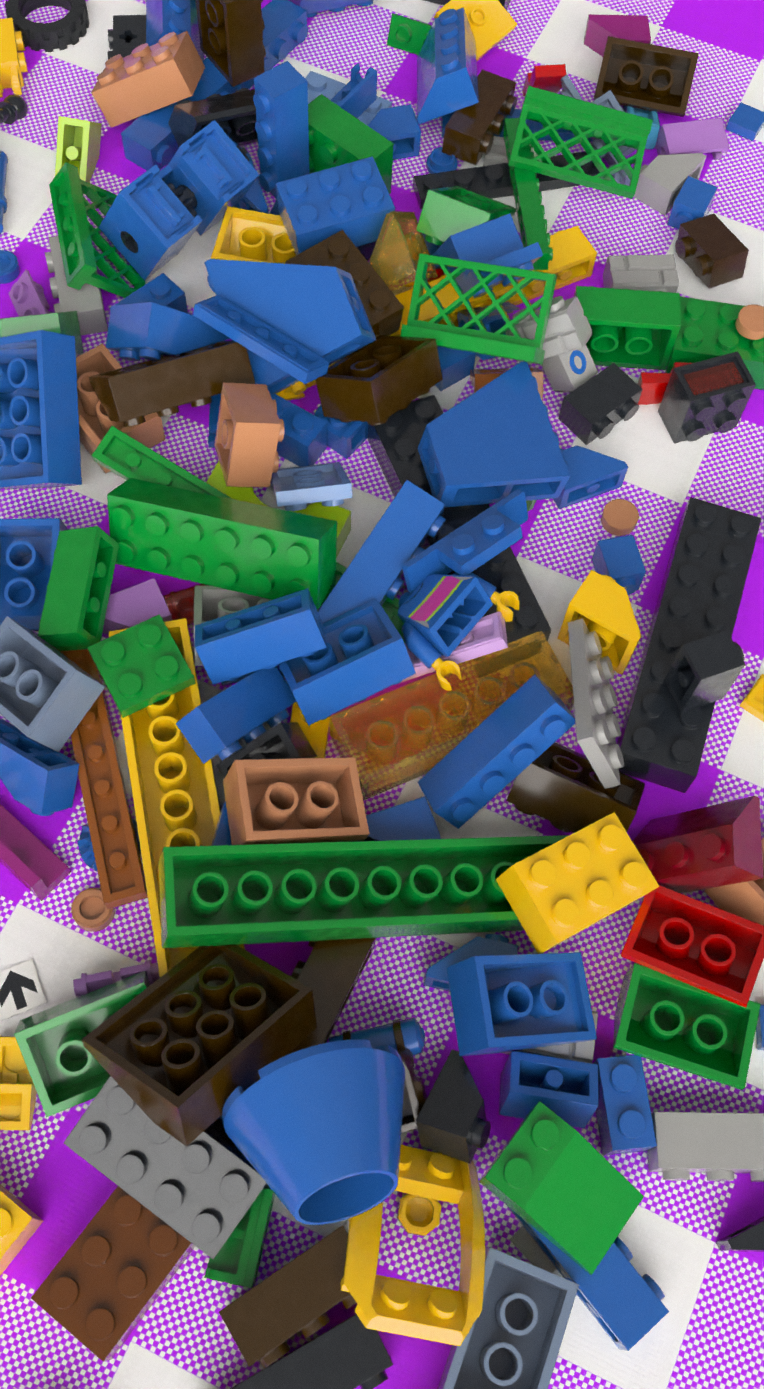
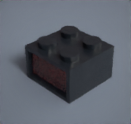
[658,351,756,444]

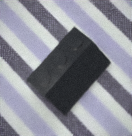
[168,88,258,147]

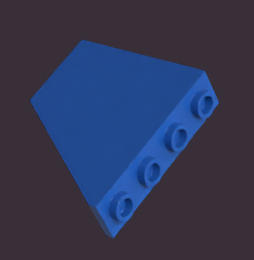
[204,259,376,394]
[417,362,570,507]

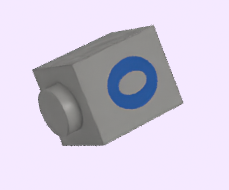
[542,345,598,393]

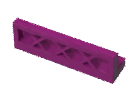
[0,804,71,901]

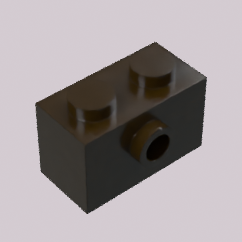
[675,213,749,288]

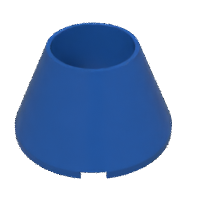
[222,1039,405,1225]

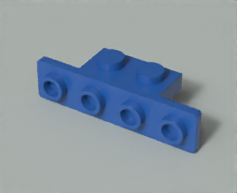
[402,489,528,594]

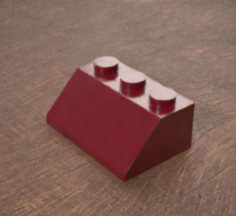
[632,796,763,893]

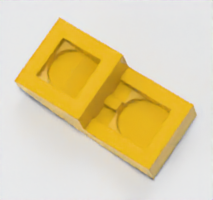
[0,1036,37,1130]

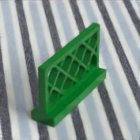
[508,86,653,199]
[49,162,145,298]
[400,254,557,365]

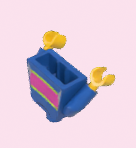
[398,572,519,691]

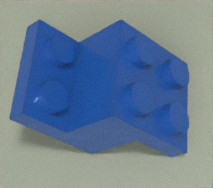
[432,213,543,298]

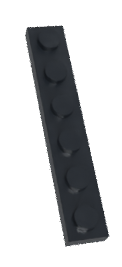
[413,151,600,209]

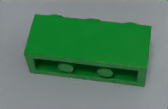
[38,526,119,651]

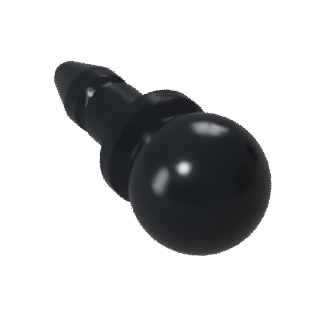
[0,95,28,124]

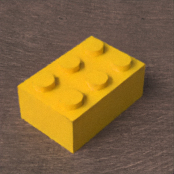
[496,812,659,954]

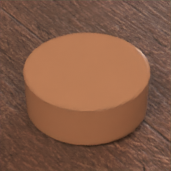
[735,304,764,340]
[601,499,639,536]
[71,888,115,932]

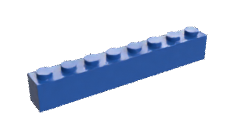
[121,0,308,171]

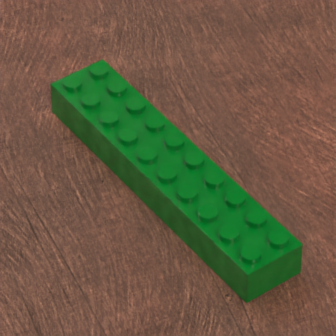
[158,835,569,948]

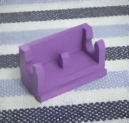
[655,118,730,160]

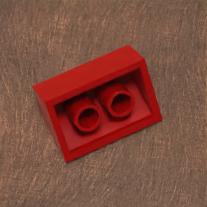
[621,885,764,1008]

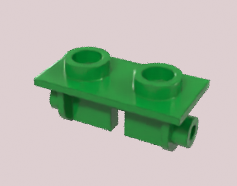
[387,13,432,55]

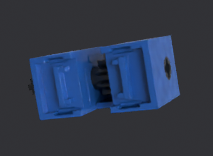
[99,120,260,281]

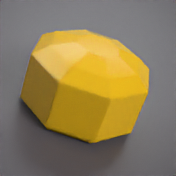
[397,1194,442,1236]

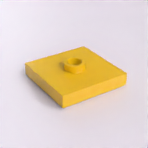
[434,0,517,61]

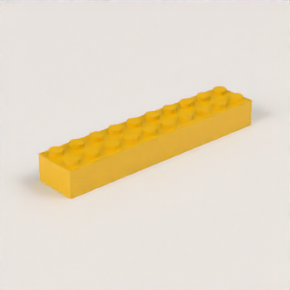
[108,618,245,977]

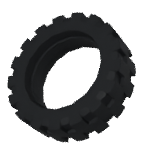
[5,0,89,52]

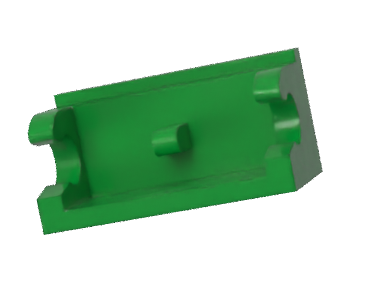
[204,1188,275,1288]

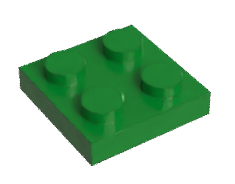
[87,614,196,718]

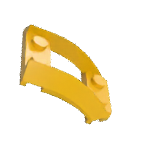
[341,1144,485,1346]

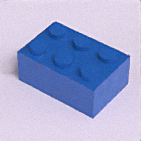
[276,156,395,255]

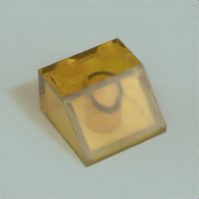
[369,211,438,294]

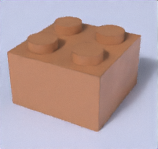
[214,382,284,487]

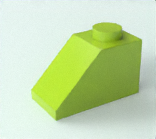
[55,116,102,183]

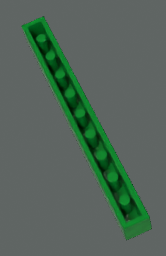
[503,118,553,270]

